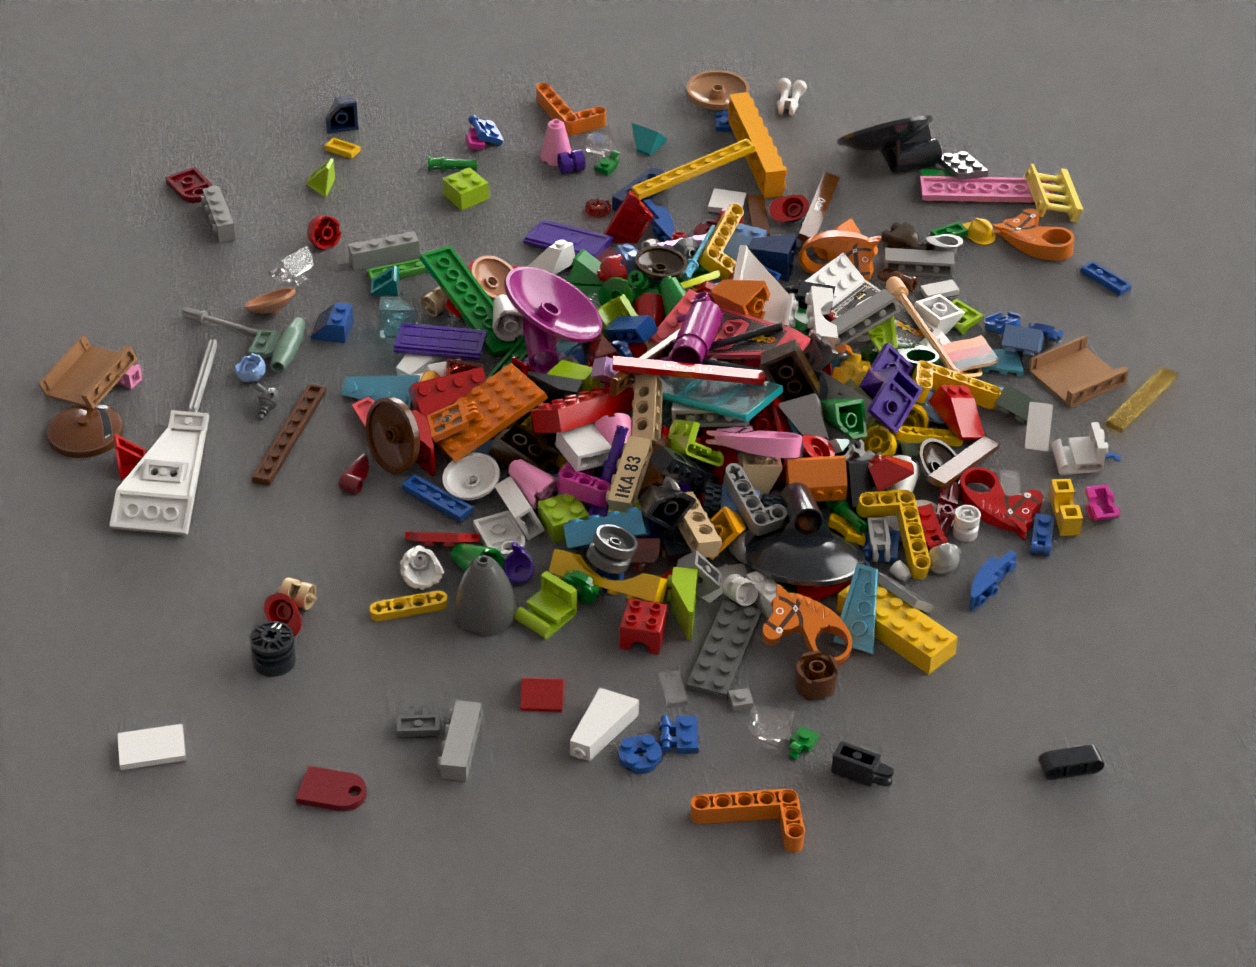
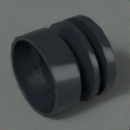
[249,621,296,677]

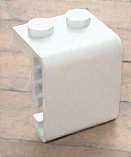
[1051,422,1109,475]

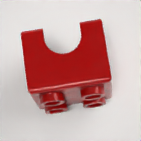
[619,599,668,655]

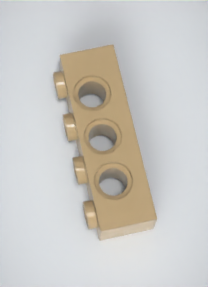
[631,374,663,443]
[677,492,722,558]

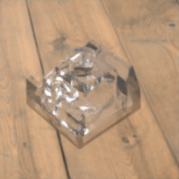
[268,245,314,285]
[749,705,795,748]

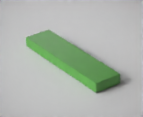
[367,259,429,282]

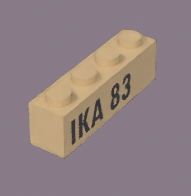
[606,436,653,513]

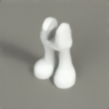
[777,78,807,116]

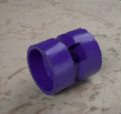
[557,149,586,174]

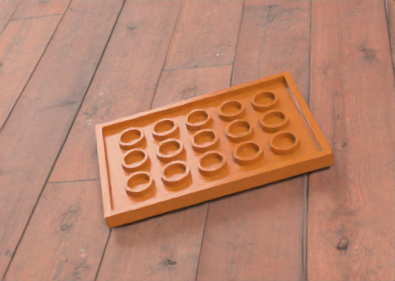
[429,363,548,463]

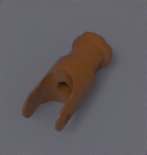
[877,268,918,292]

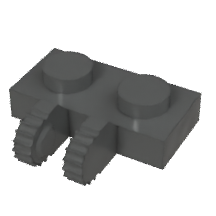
[397,704,440,737]

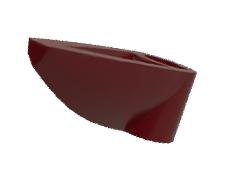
[338,454,369,495]

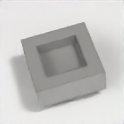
[728,688,754,712]

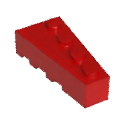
[408,367,486,418]

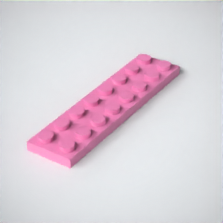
[919,176,1055,203]

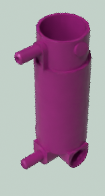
[657,292,723,364]

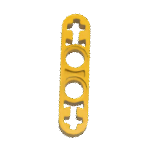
[895,426,964,447]
[370,591,448,621]

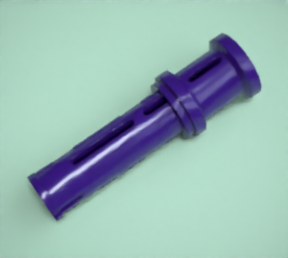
[599,425,629,484]

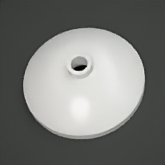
[443,453,500,500]

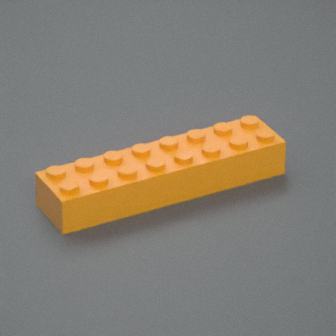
[728,92,787,199]

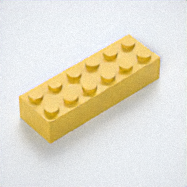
[836,583,958,675]

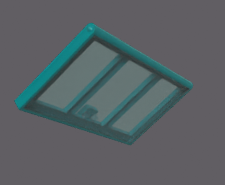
[659,375,783,422]

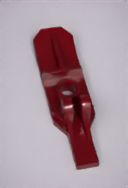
[936,481,961,540]

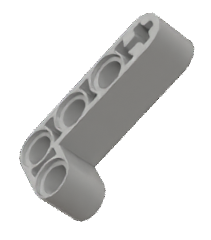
[723,463,787,536]

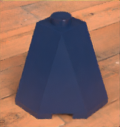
[325,96,359,134]
[747,234,797,282]

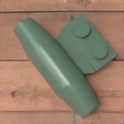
[248,317,306,373]

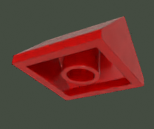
[520,677,565,712]

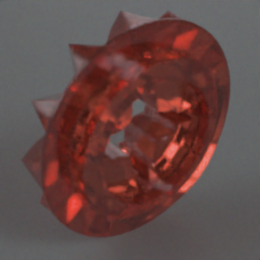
[585,198,611,217]

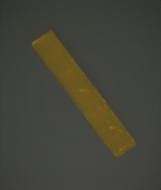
[1106,366,1178,433]

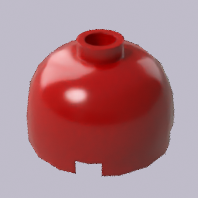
[307,215,341,250]
[597,254,627,283]

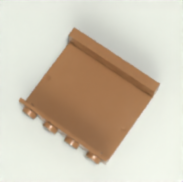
[38,334,138,409]
[1028,335,1129,408]

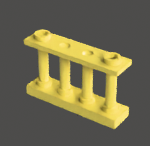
[1025,164,1083,223]

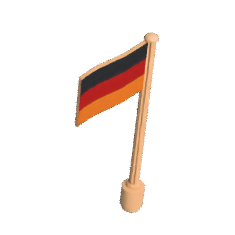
[886,277,999,373]

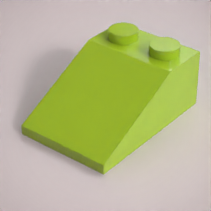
[667,567,698,641]

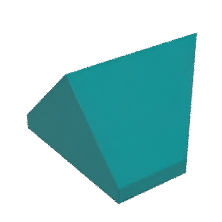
[632,123,667,156]
[371,265,400,295]

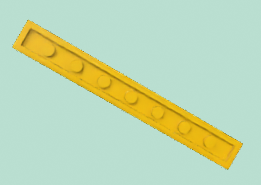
[631,138,756,200]

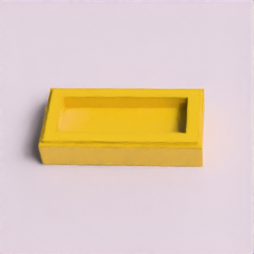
[324,138,361,159]

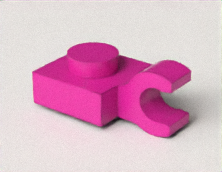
[465,128,485,150]

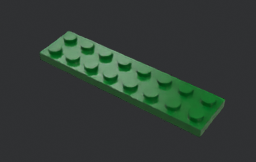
[420,245,520,358]

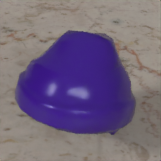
[504,541,535,584]

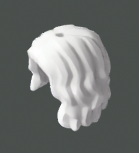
[400,545,444,590]

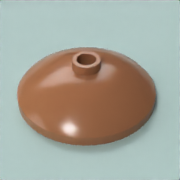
[470,256,513,300]
[244,287,296,315]

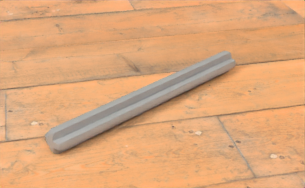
[187,339,218,412]

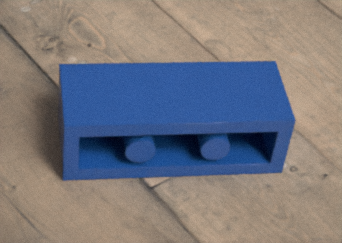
[604,315,659,344]

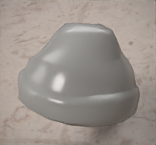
[728,529,755,564]
[928,543,962,575]

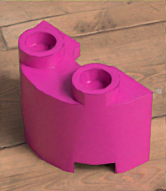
[1085,484,1120,521]

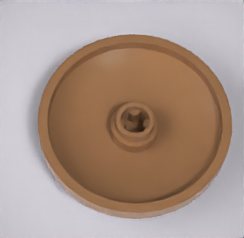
[686,70,749,110]

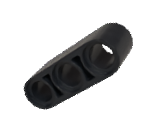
[1038,744,1105,780]

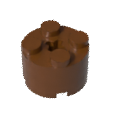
[795,651,838,701]

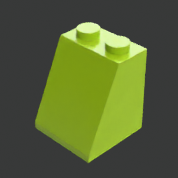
[547,360,601,392]

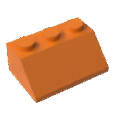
[785,455,847,502]

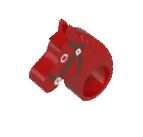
[959,467,1043,540]

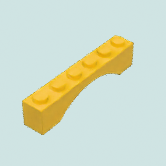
[549,549,669,603]

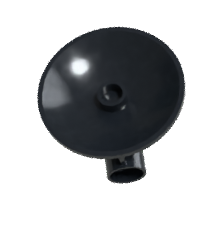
[837,115,942,173]
[746,483,865,586]

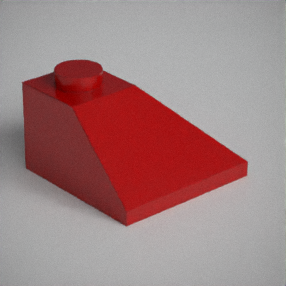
[868,455,914,492]

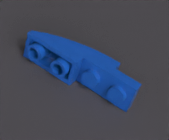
[644,199,674,243]
[969,550,1017,612]

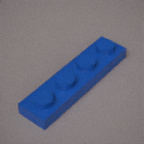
[402,474,473,522]

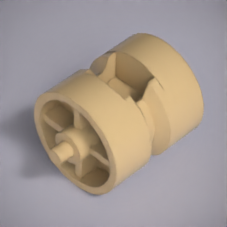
[420,286,449,317]
[279,577,317,610]

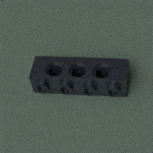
[649,445,719,491]

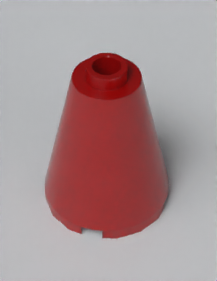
[634,293,666,328]

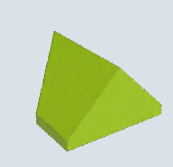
[306,158,335,198]

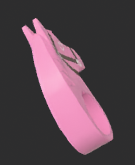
[706,426,802,458]

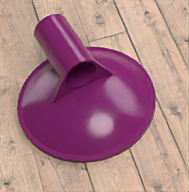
[504,267,603,374]

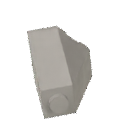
[778,393,829,440]

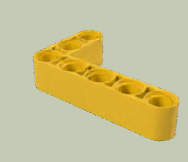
[698,203,744,280]
[911,361,1002,409]
[856,490,930,580]

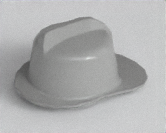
[926,234,963,255]

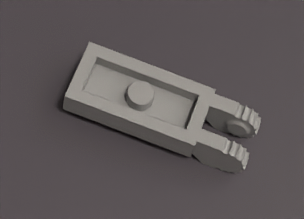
[867,517,891,562]

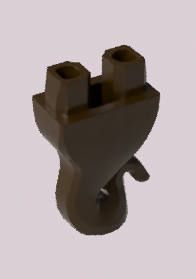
[881,222,935,251]

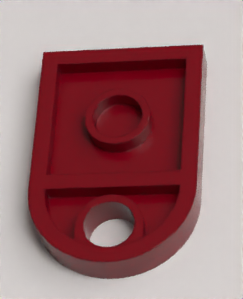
[165,167,212,203]
[295,766,367,812]

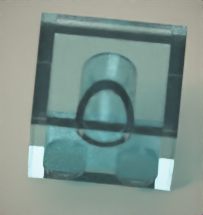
[378,296,416,338]

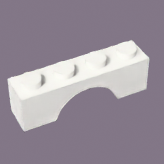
[805,286,838,348]

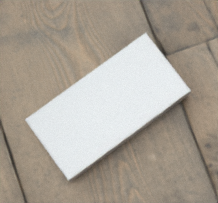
[920,279,960,298]

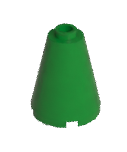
[660,276,687,317]
[451,543,505,572]

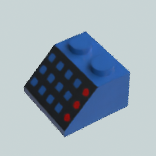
[310,303,354,343]

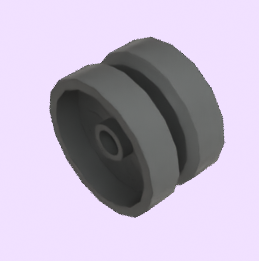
[587,524,638,574]

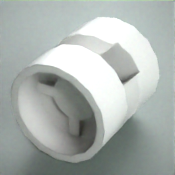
[952,505,981,542]
[722,574,759,606]

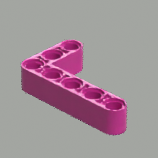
[558,462,611,507]

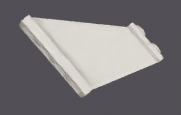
[733,245,798,328]

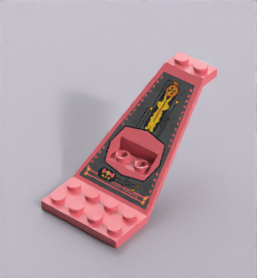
[649,289,811,360]

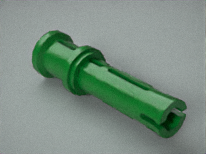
[428,156,477,171]
[628,270,661,293]
[825,500,868,534]

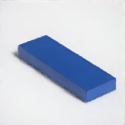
[1080,261,1132,296]

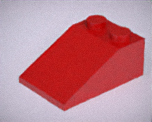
[928,385,985,440]
[412,410,436,477]

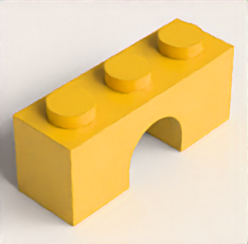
[1048,479,1083,536]

